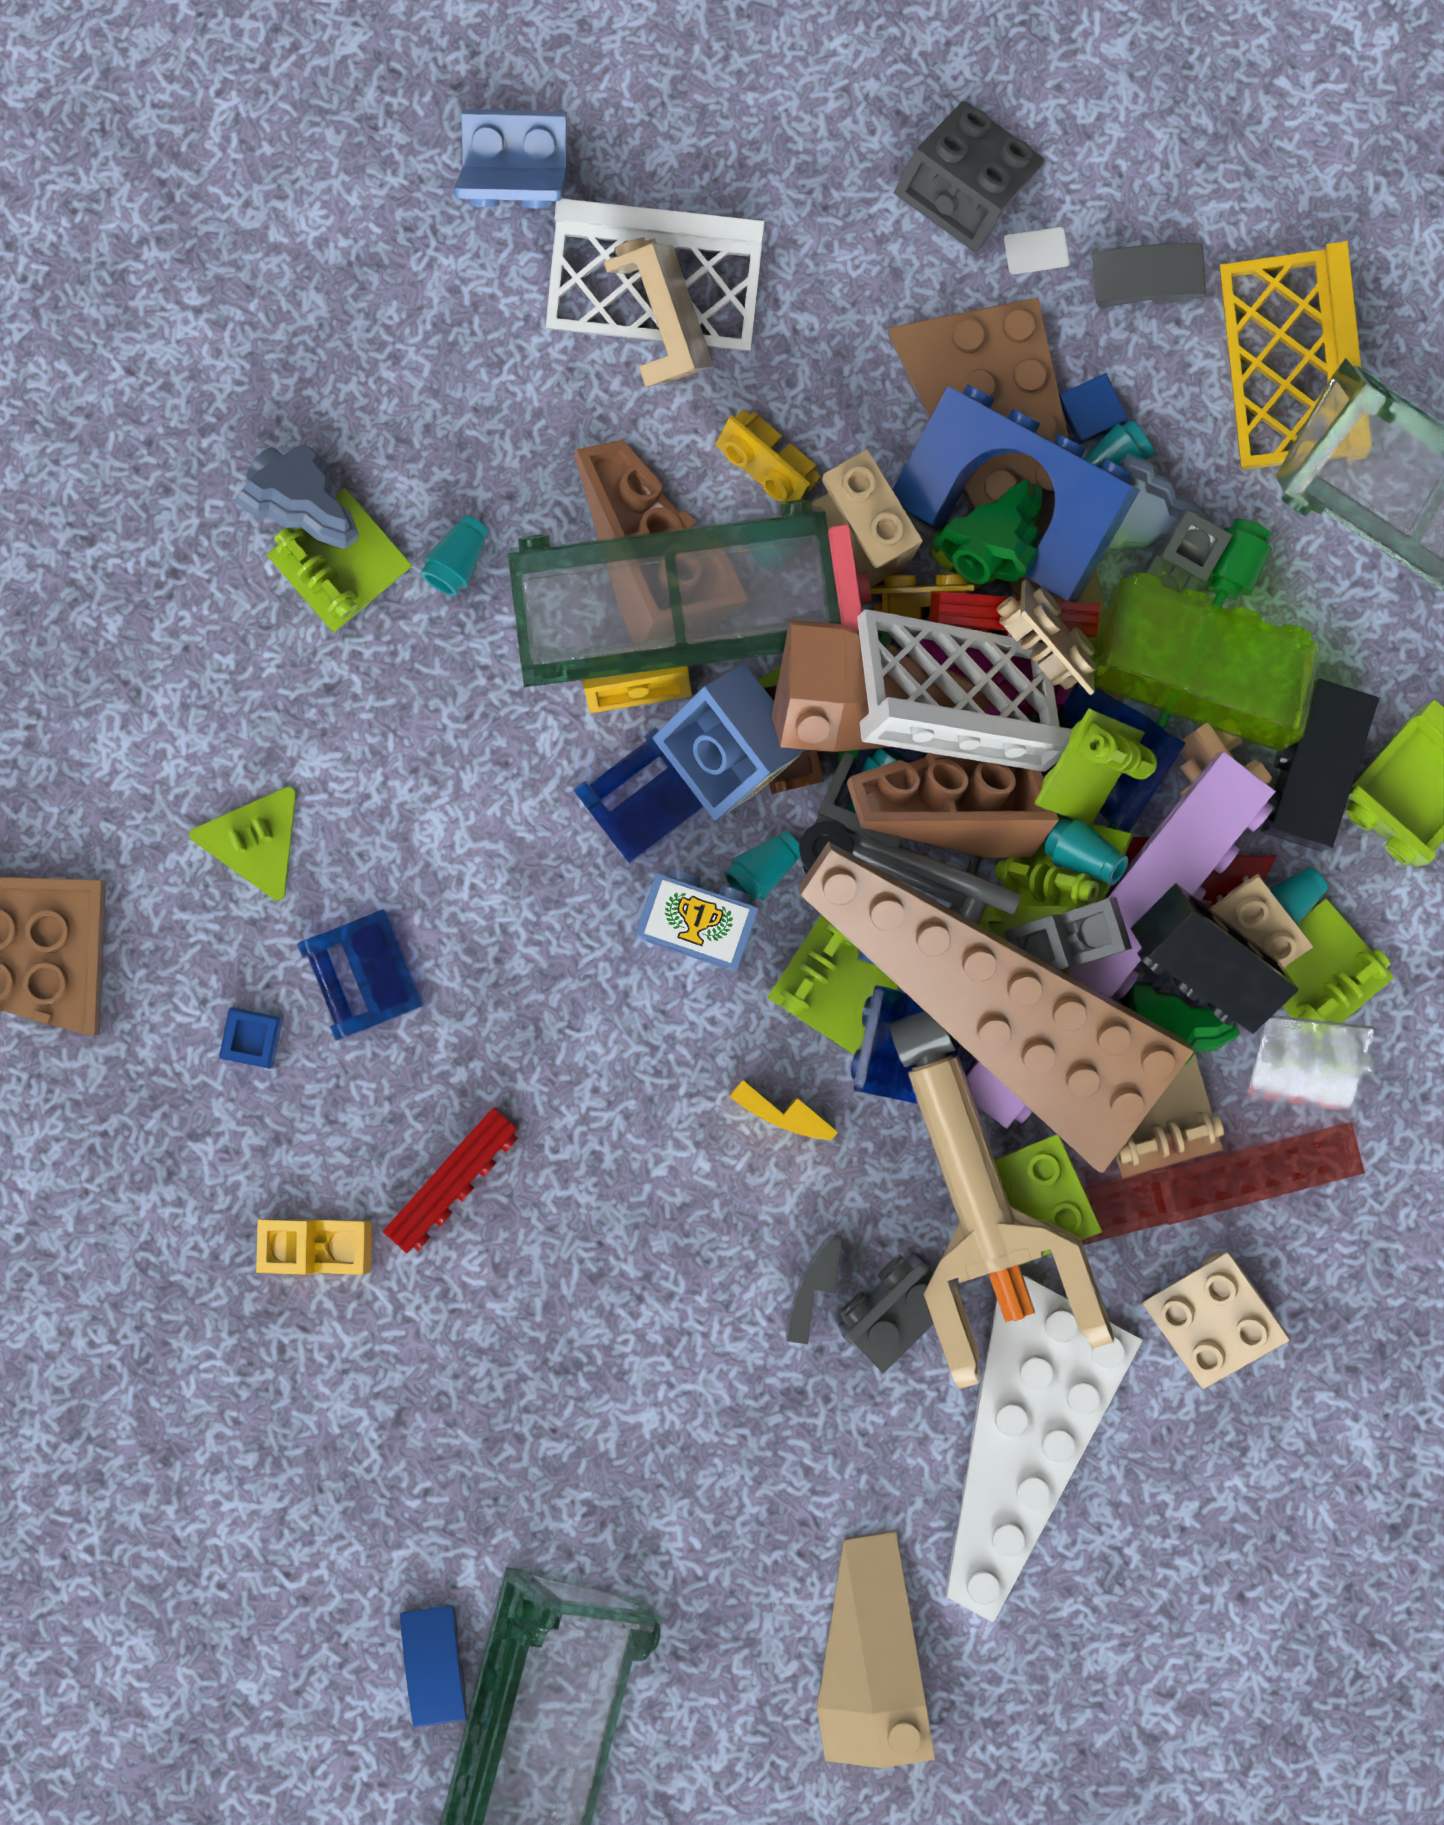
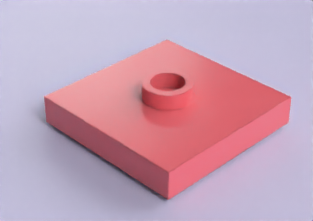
[828,524,872,631]

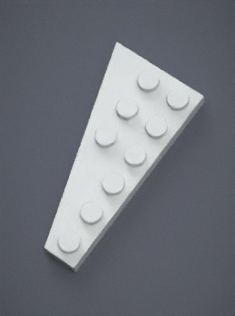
[945,1275,1143,1623]

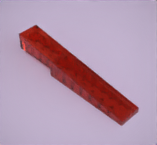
[1082,1122,1365,1245]

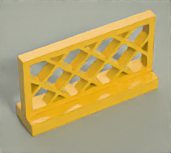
[1219,241,1370,470]

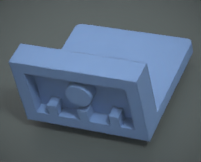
[455,109,567,209]

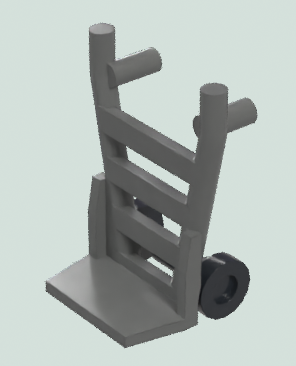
[799,752,1022,925]

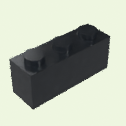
[1261,678,1379,852]
[1130,883,1299,1034]

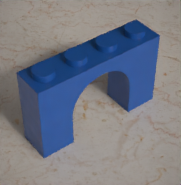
[892,384,1140,602]

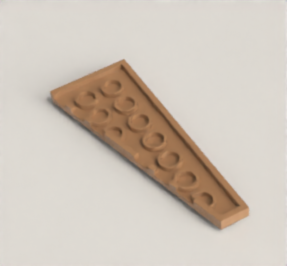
[799,841,1194,1173]

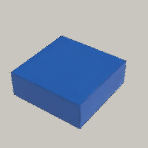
[1059,373,1128,444]
[218,1007,284,1069]

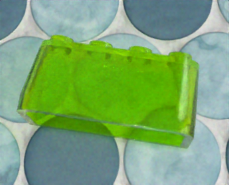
[1091,572,1320,752]

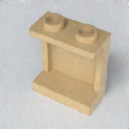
[604,237,714,387]
[811,449,923,588]

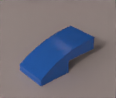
[400,1605,468,1728]

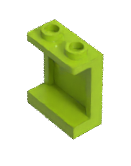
[1345,699,1444,867]

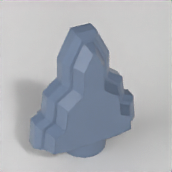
[235,444,359,549]
[1105,453,1214,555]

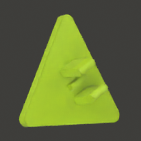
[189,787,296,901]

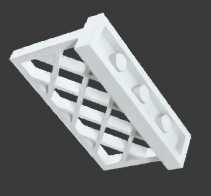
[545,199,764,352]
[857,609,1072,772]

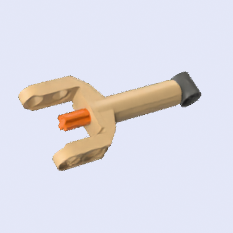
[890,1011,1114,1389]

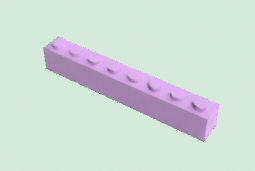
[964,752,1275,1129]

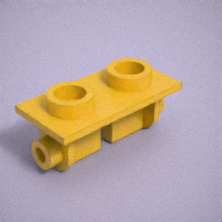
[715,409,822,511]
[870,573,982,620]

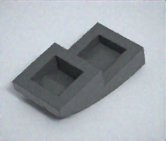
[1092,243,1207,308]
[1126,509,1232,626]
[1004,897,1132,971]
[785,1235,842,1344]

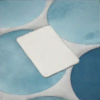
[1004,227,1070,275]

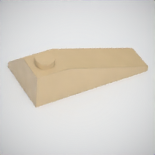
[817,1530,935,1768]

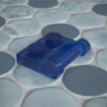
[573,727,704,865]
[297,909,424,1042]

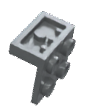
[893,101,1045,253]
[838,1253,934,1373]

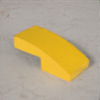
[729,1079,838,1140]
[256,1219,372,1275]

